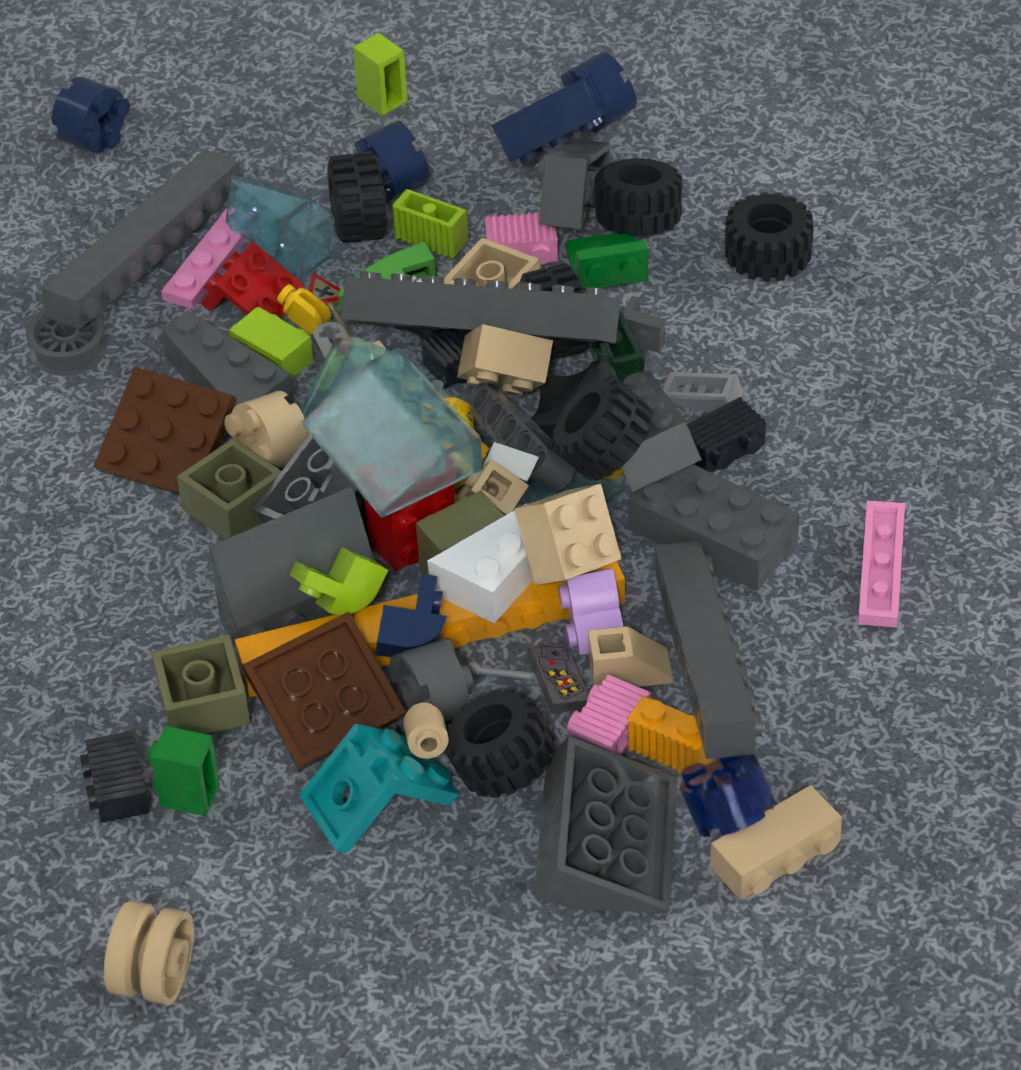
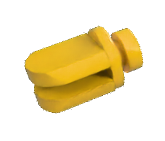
[277,284,331,335]

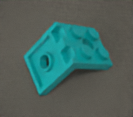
[299,723,459,853]

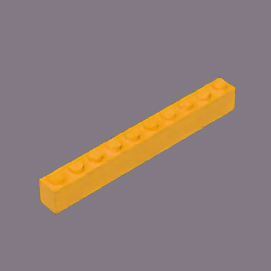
[235,561,625,698]

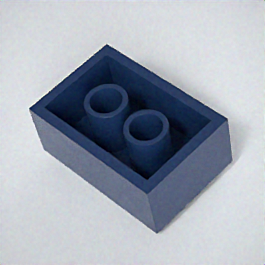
[491,74,609,164]

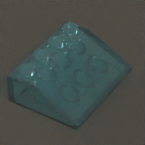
[302,348,482,518]

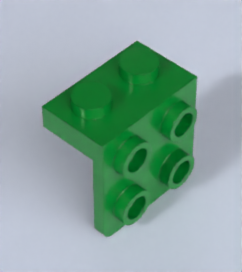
[566,232,648,291]

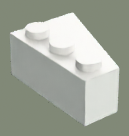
[428,503,533,624]

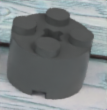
[389,638,474,722]

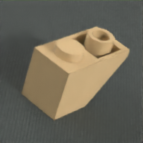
[588,626,673,687]

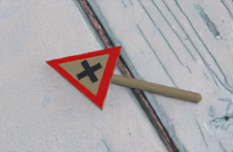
[309,272,356,346]

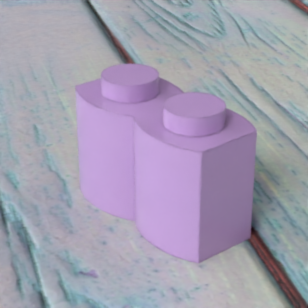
[558,568,624,655]

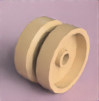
[104,900,194,1006]

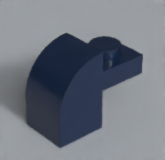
[375,574,447,658]

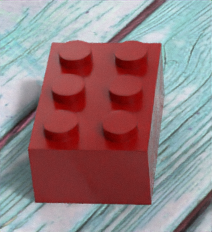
[362,433,455,572]

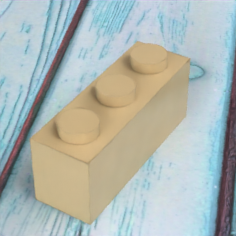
[710,785,842,900]

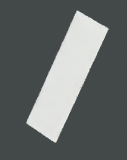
[483,442,539,481]

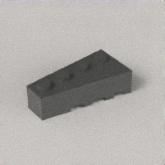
[538,138,610,229]
[162,311,294,407]
[622,370,702,492]
[252,393,388,523]

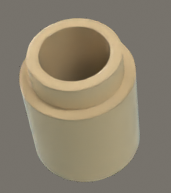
[403,703,449,759]

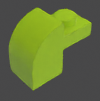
[289,547,388,615]

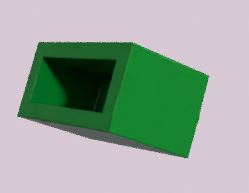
[148,726,220,816]

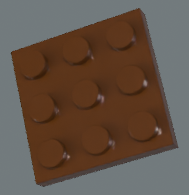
[93,367,237,495]
[243,612,406,772]

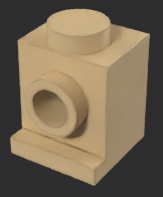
[464,459,529,516]

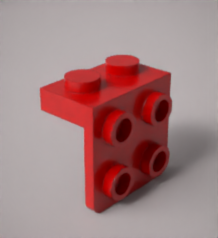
[200,241,304,317]

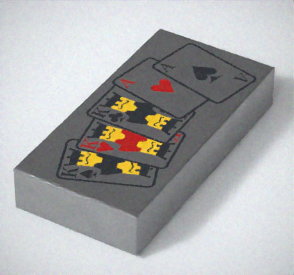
[527,642,589,713]

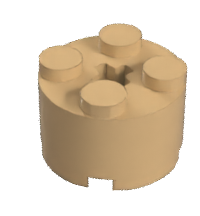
[224,391,309,469]

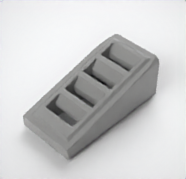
[663,372,743,413]

